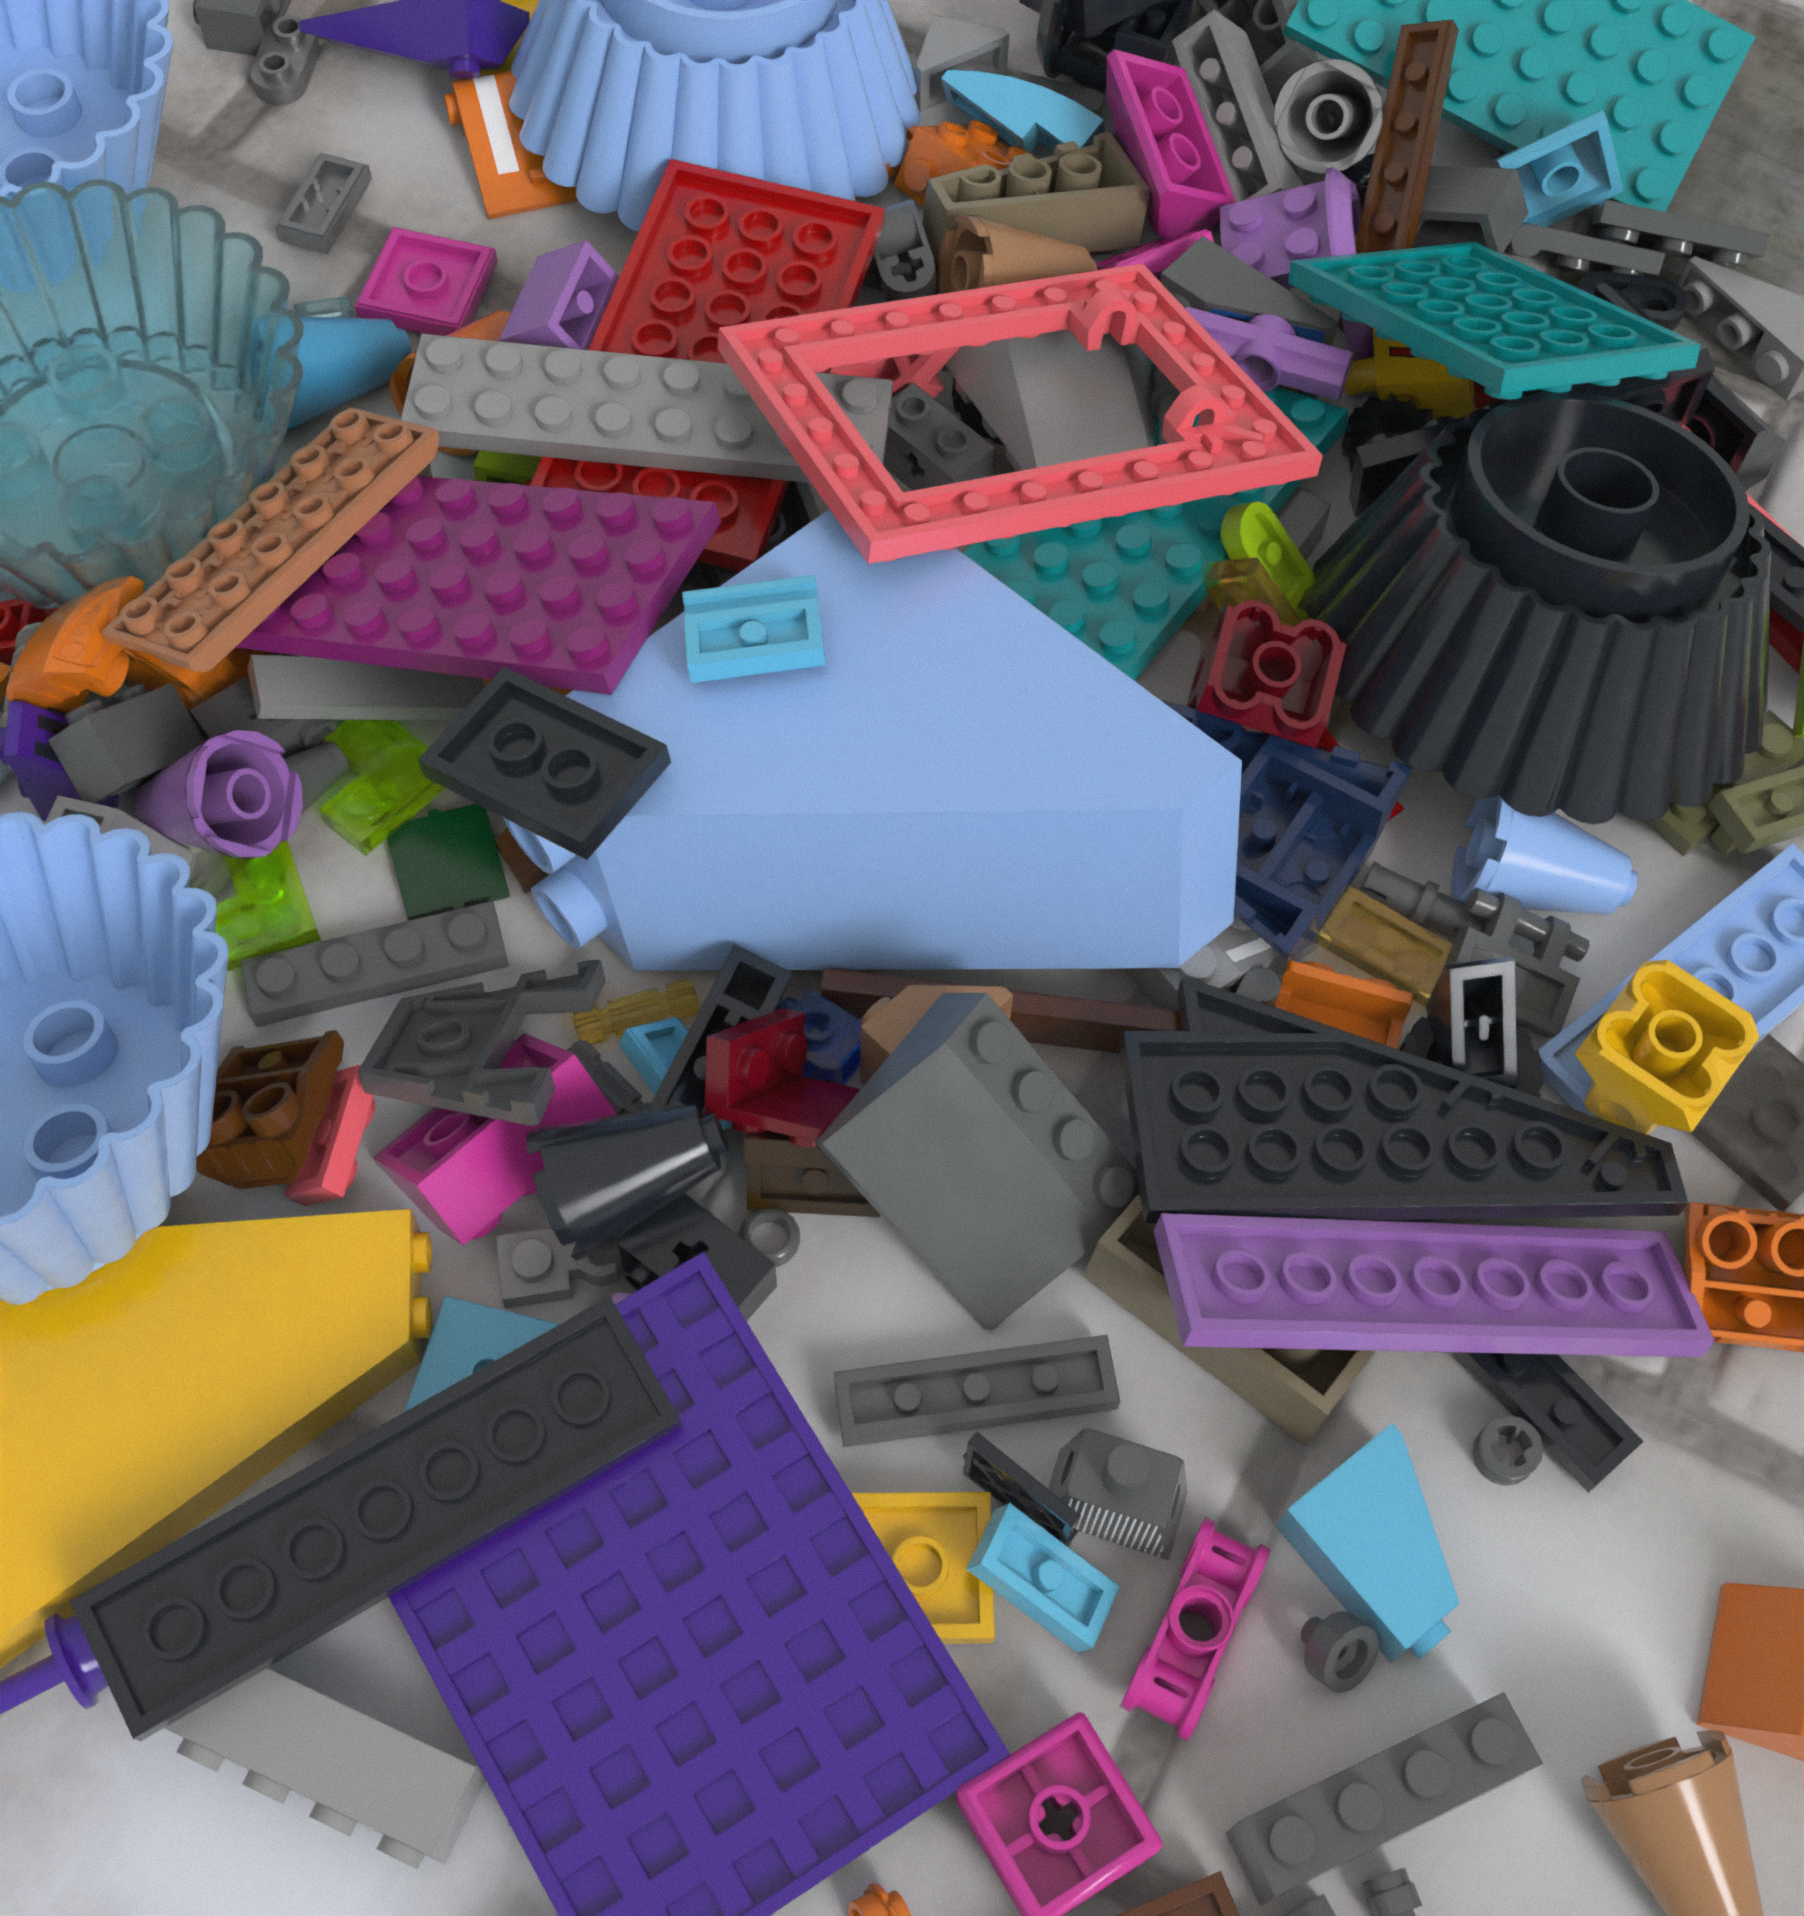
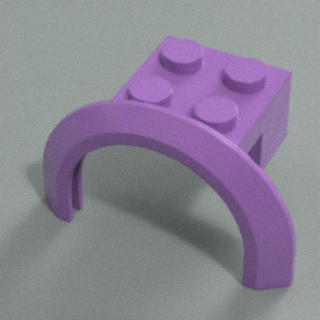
[1220,167,1374,361]
[498,240,619,350]

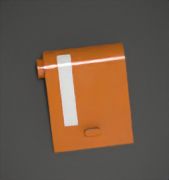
[443,70,578,219]

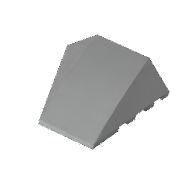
[941,329,1155,471]

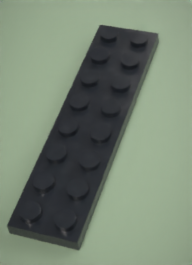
[69,1296,682,1741]

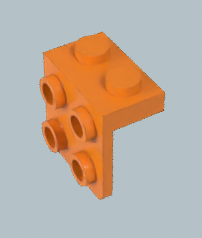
[893,120,1037,207]

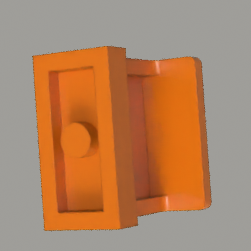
[1274,960,1414,1049]

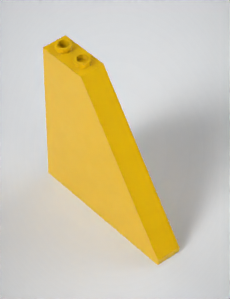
[0,1209,433,1668]

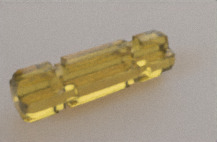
[573,979,699,1045]

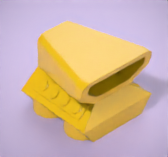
[1575,960,1759,1135]

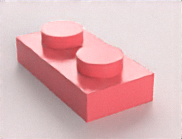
[284,1065,376,1206]

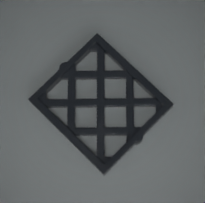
[963,1432,1081,1547]

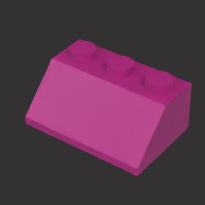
[1106,49,1236,237]
[373,1033,617,1246]

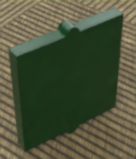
[384,803,510,921]

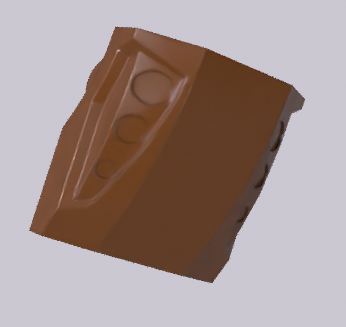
[196,1030,344,1190]

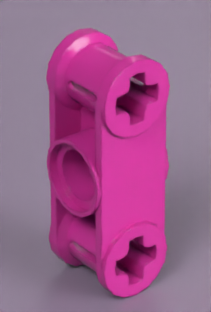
[1120,1516,1271,1741]

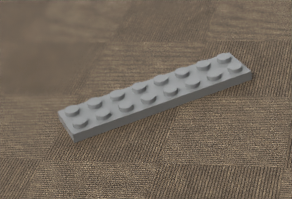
[401,334,893,483]

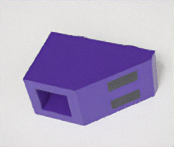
[0,701,119,821]

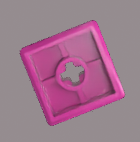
[955,1712,1163,1916]

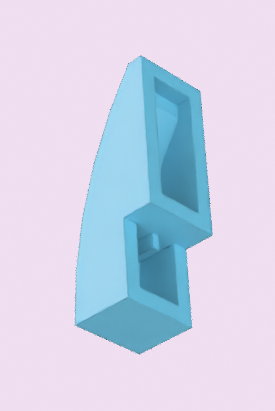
[941,70,1105,154]

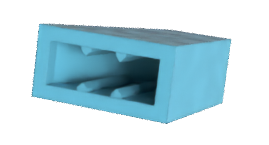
[1275,1423,1460,1664]

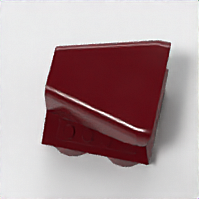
[1187,600,1347,748]

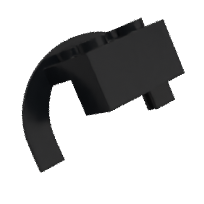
[1036,0,1194,88]

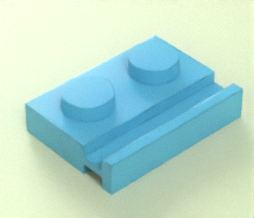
[682,575,826,683]

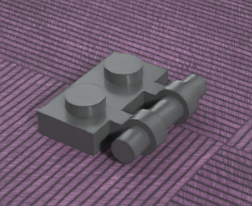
[1443,888,1589,1038]

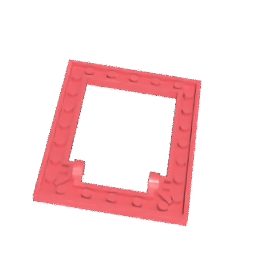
[717,263,1323,564]

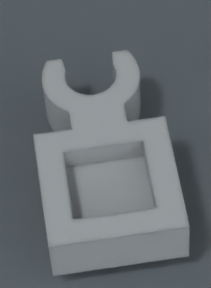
[496,1228,619,1309]

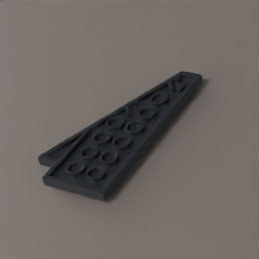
[1119,979,1689,1223]

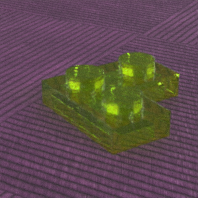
[319,719,446,856]
[216,841,321,971]

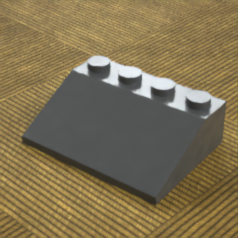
[815,993,1140,1330]

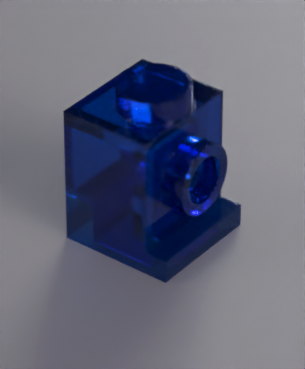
[776,988,863,1085]

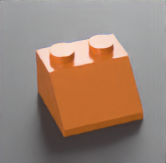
[1697,1583,1804,1761]

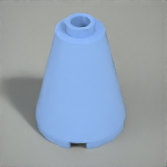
[1451,795,1638,915]

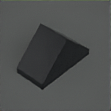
[1425,956,1517,1086]

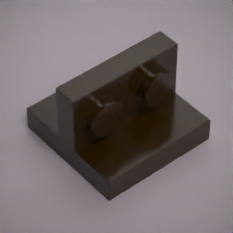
[744,1131,881,1217]

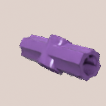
[1186,307,1355,401]

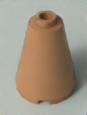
[937,215,1097,293]
[1581,1730,1764,1916]

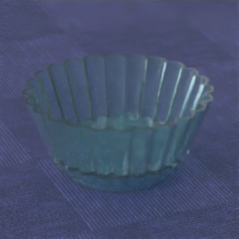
[0,179,304,608]

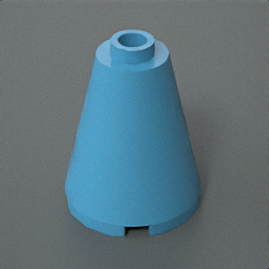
[245,315,412,431]

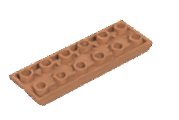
[101,407,440,672]

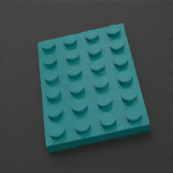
[1288,242,1701,400]

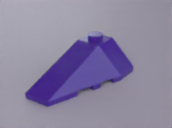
[299,0,530,79]

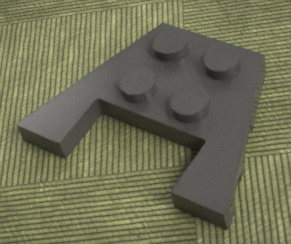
[358,960,606,1126]

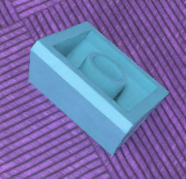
[1491,110,1624,227]

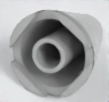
[1274,59,1384,174]

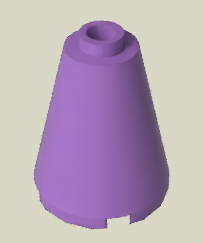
[135,730,303,859]

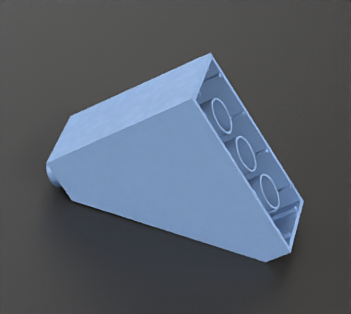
[503,509,1242,971]

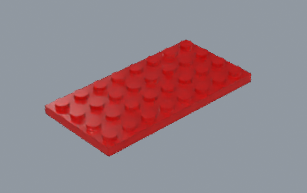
[530,159,885,572]

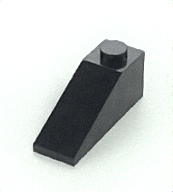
[647,945,793,1120]

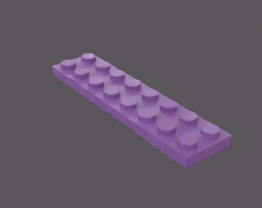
[1153,1213,1715,1358]

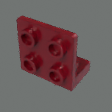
[705,1008,860,1147]

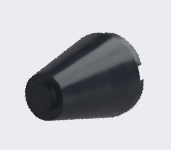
[526,1104,729,1261]

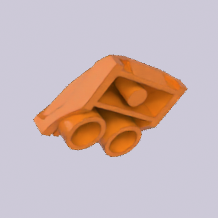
[6,575,145,715]
[1683,1202,1804,1353]

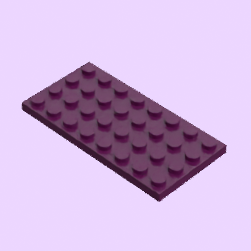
[236,476,721,695]

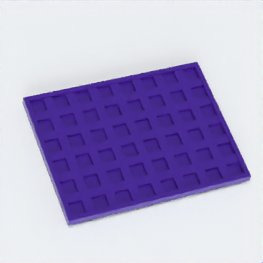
[389,1251,1011,1916]

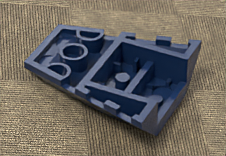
[1161,700,1412,961]

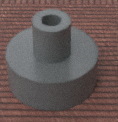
[1301,1611,1379,1693]

